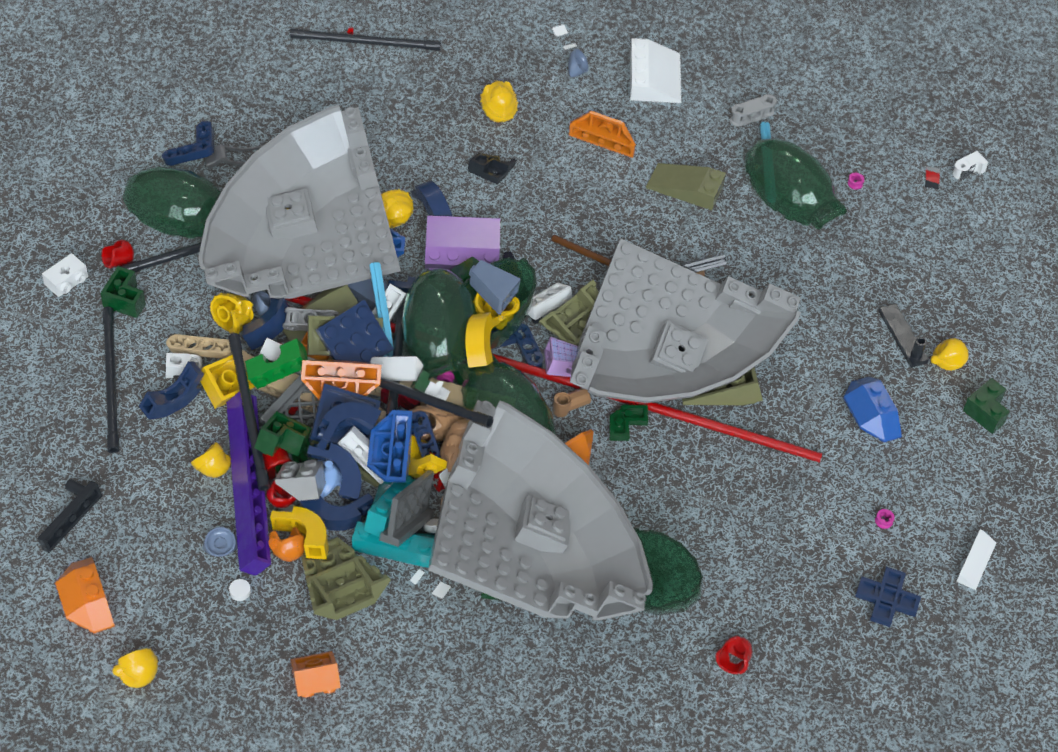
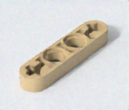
[166,334,232,359]

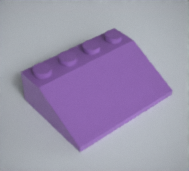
[425,216,500,270]

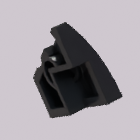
[468,153,516,184]

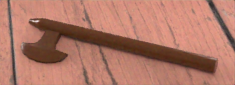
[551,235,611,266]

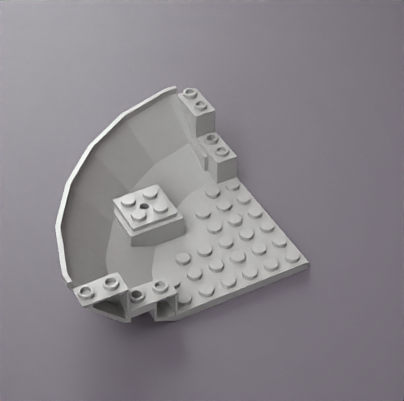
[198,105,401,299]
[570,238,801,403]
[428,400,653,621]

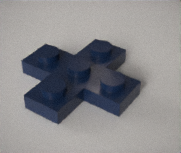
[855,567,921,627]

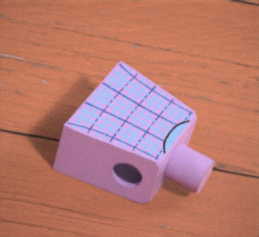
[544,337,579,377]

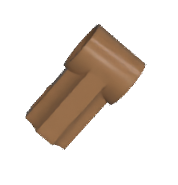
[552,388,591,417]

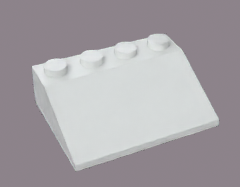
[630,38,681,103]

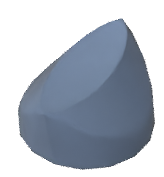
[568,49,589,77]
[252,291,271,317]
[203,527,237,557]

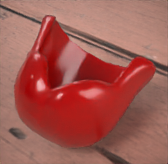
[101,240,134,268]
[263,448,291,480]
[266,474,297,509]
[715,636,753,675]

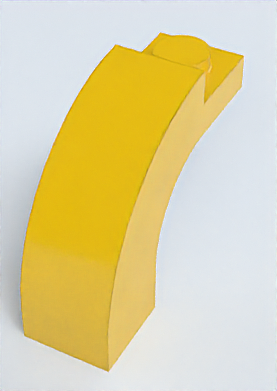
[465,312,499,368]
[408,435,447,479]
[270,506,329,559]

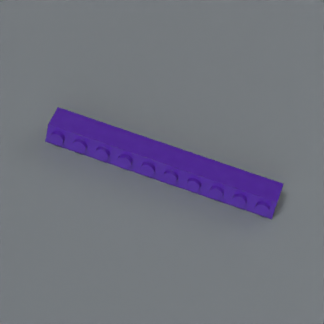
[226,391,271,576]

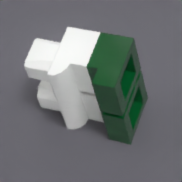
[410,370,450,401]

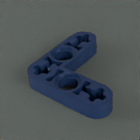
[162,121,214,166]
[490,323,543,368]
[412,411,441,458]

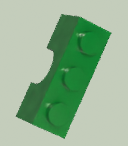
[245,338,308,389]

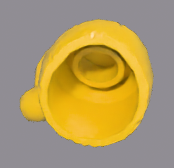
[930,338,969,371]
[191,442,231,478]
[112,649,158,688]

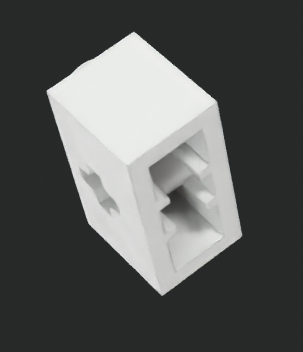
[42,253,88,297]

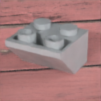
[275,460,326,501]

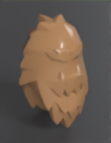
[408,405,465,442]
[440,419,469,472]

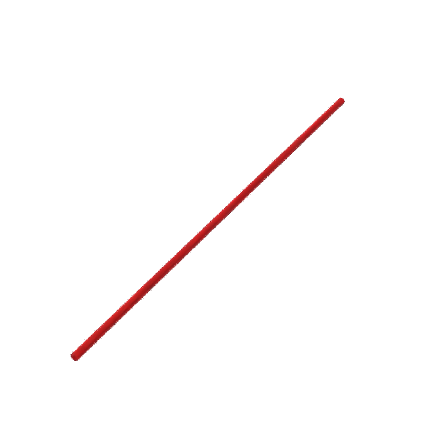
[286,296,823,463]

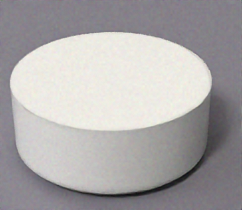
[424,519,438,533]
[229,579,251,601]

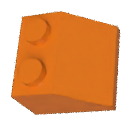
[290,651,341,698]

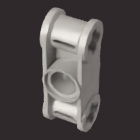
[730,94,777,126]
[283,307,339,331]

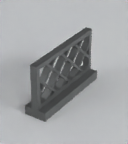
[260,374,319,437]
[380,470,435,547]

